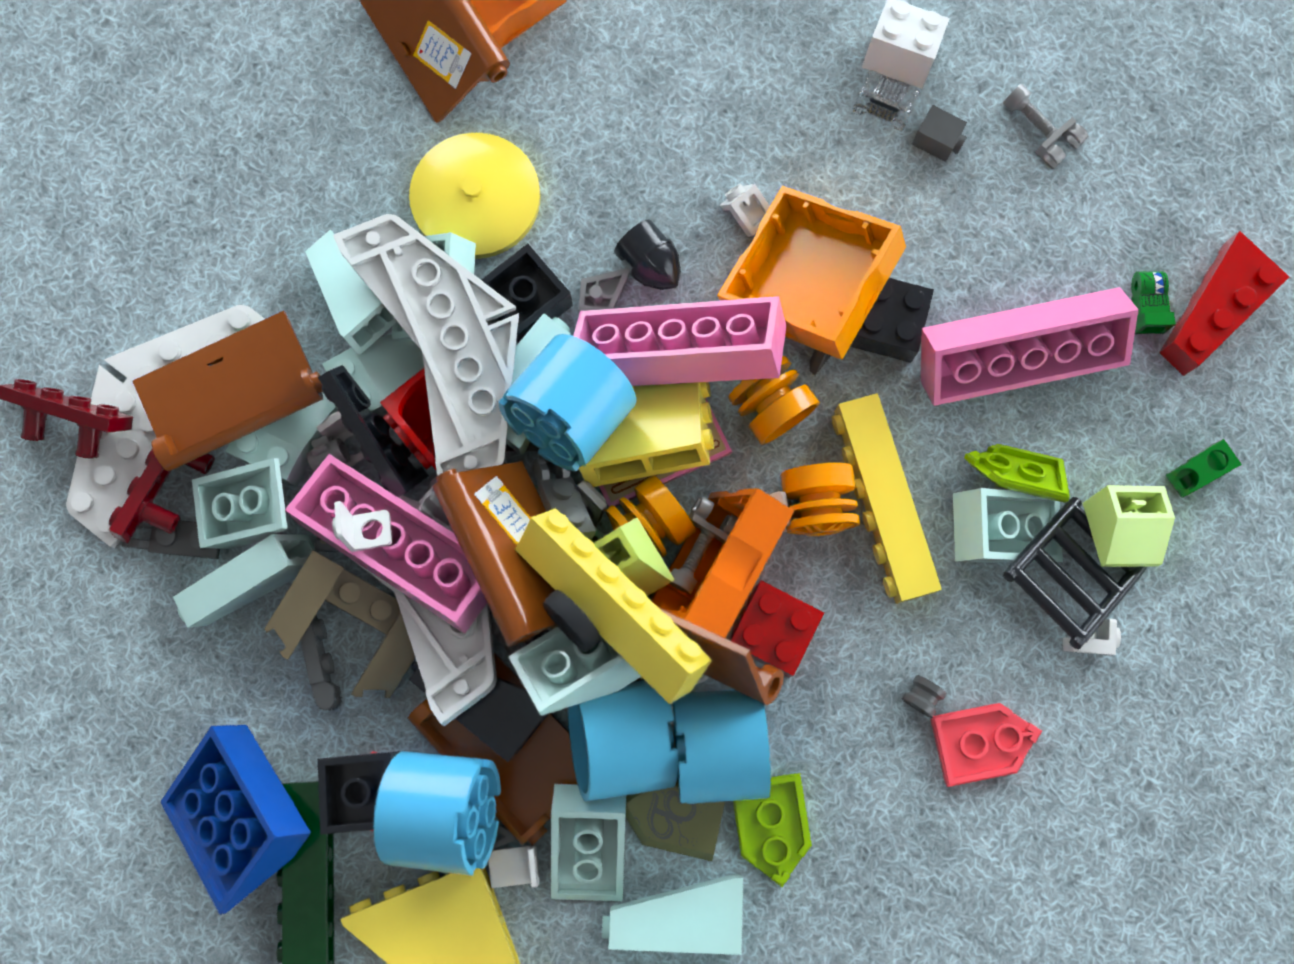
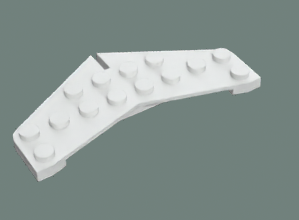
[333,214,519,476]
[66,305,265,548]
[348,487,497,726]

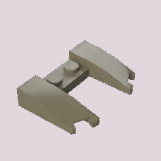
[264,550,415,698]

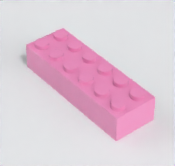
[921,287,1138,406]
[574,296,787,386]
[285,454,487,634]

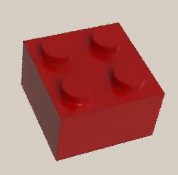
[730,580,825,678]

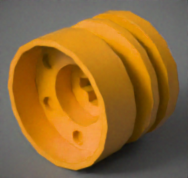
[728,356,820,445]
[780,463,860,536]
[605,475,696,557]

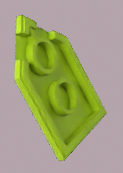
[964,444,1070,503]
[733,773,812,887]

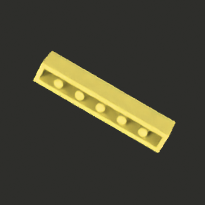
[832,393,942,604]
[515,508,712,704]

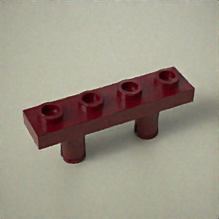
[0,379,133,459]
[108,449,215,544]

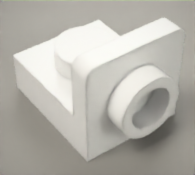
[720,184,770,237]
[1063,619,1121,655]

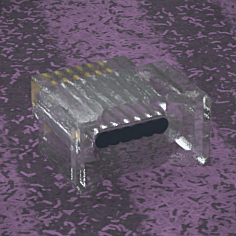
[853,70,920,131]

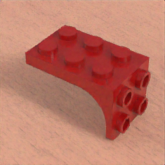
[380,368,437,471]

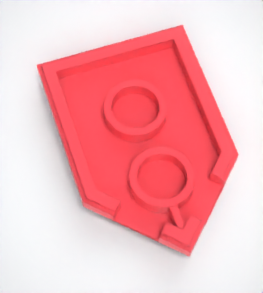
[931,703,1042,787]

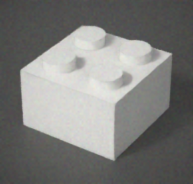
[862,0,949,89]

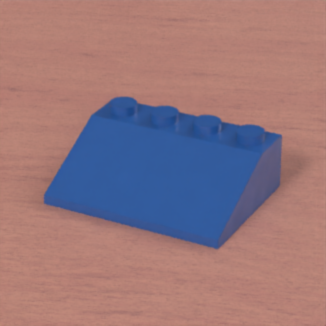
[160,725,311,915]

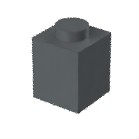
[912,105,967,162]

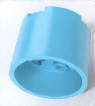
[498,334,636,471]
[568,680,679,802]
[673,689,771,804]
[374,751,501,876]

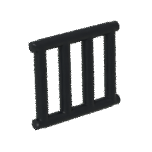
[1003,497,1147,650]

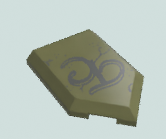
[625,778,725,861]

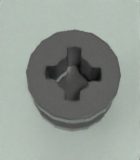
[902,675,947,718]

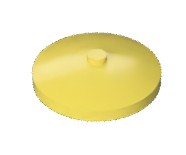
[409,133,540,259]

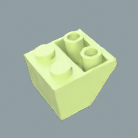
[1083,485,1175,567]
[593,518,675,596]

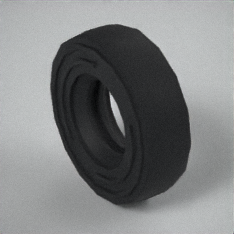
[543,590,601,652]

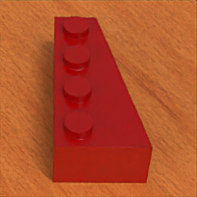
[1159,231,1290,376]

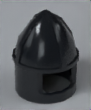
[614,219,681,290]

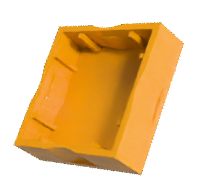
[717,186,906,360]

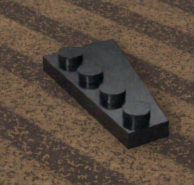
[318,365,429,497]

